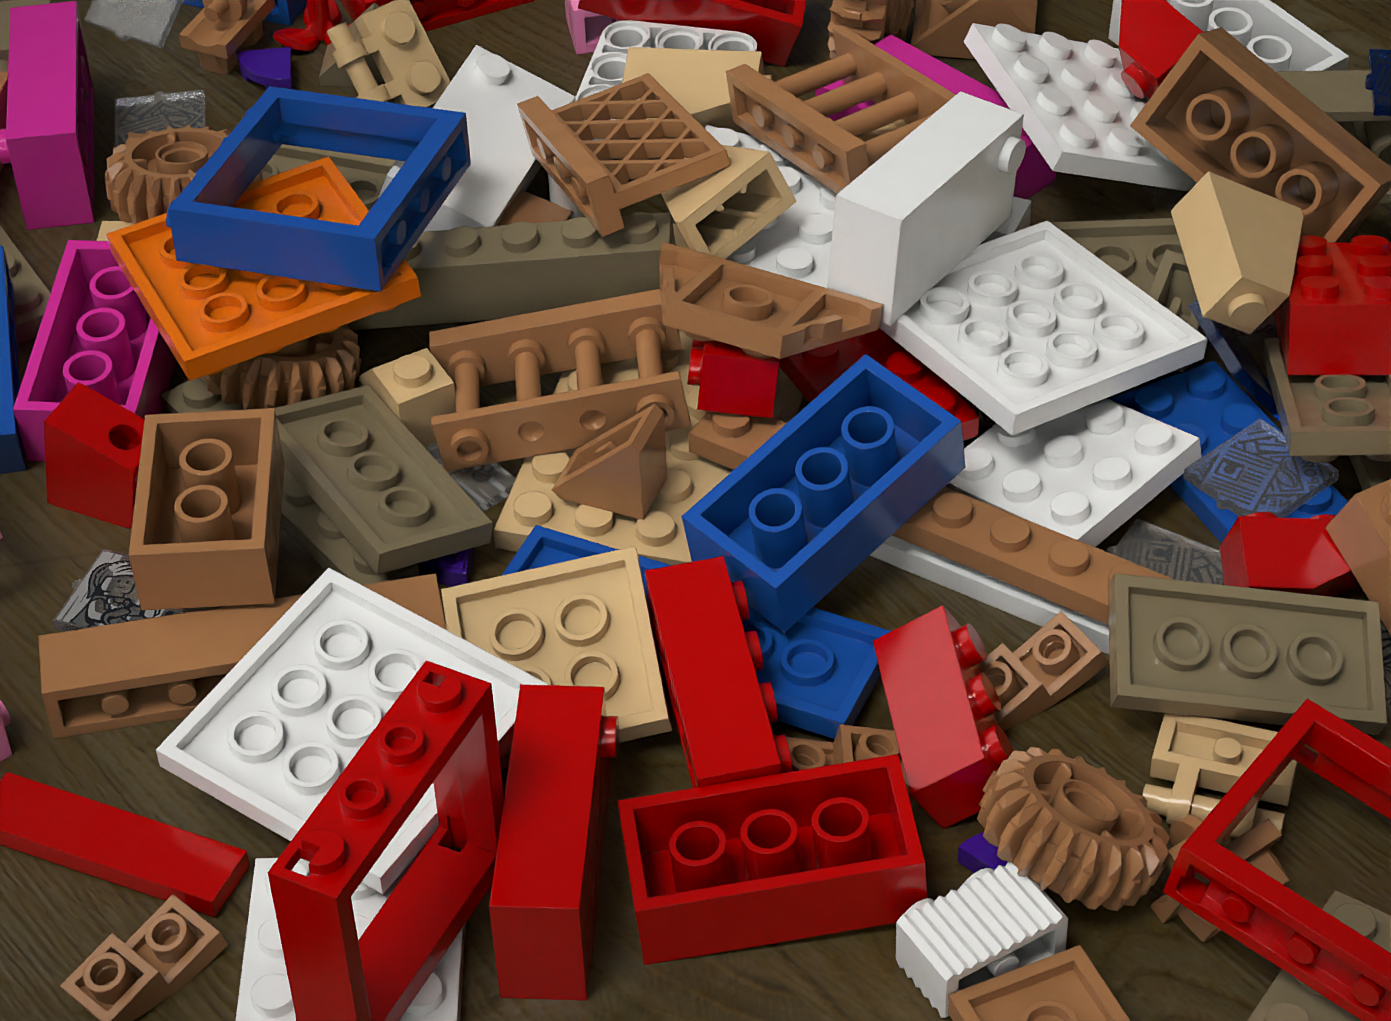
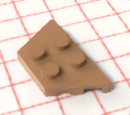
[658,242,884,359]

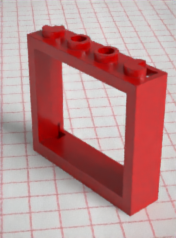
[268,660,504,1021]
[1163,698,1391,1021]

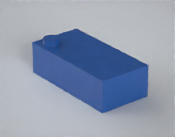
[681,354,966,633]

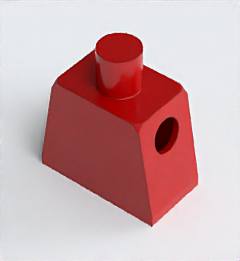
[44,382,145,529]

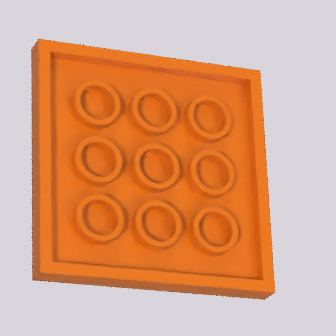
[106,156,421,381]

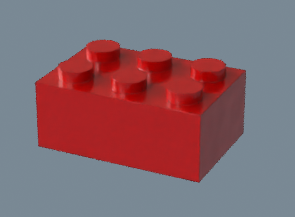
[1273,235,1391,375]

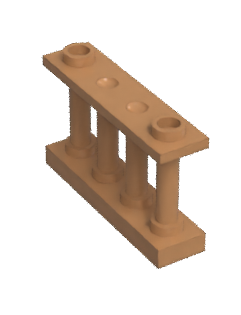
[726,25,955,194]
[429,289,691,472]

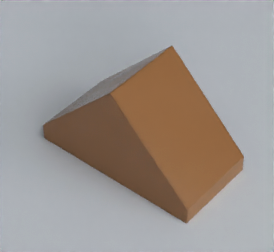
[552,404,667,520]

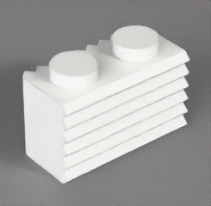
[896,862,1068,1018]

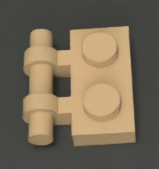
[327,0,451,108]
[1142,713,1298,841]

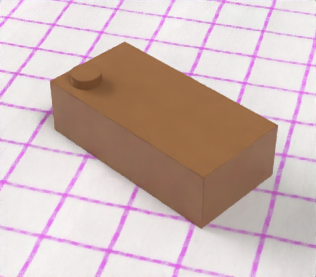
[1130,27,1391,242]

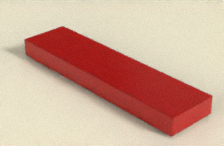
[0,772,250,917]

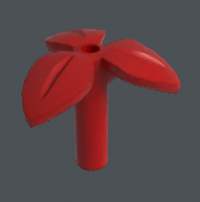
[273,0,350,51]

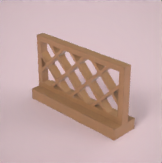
[517,73,731,237]

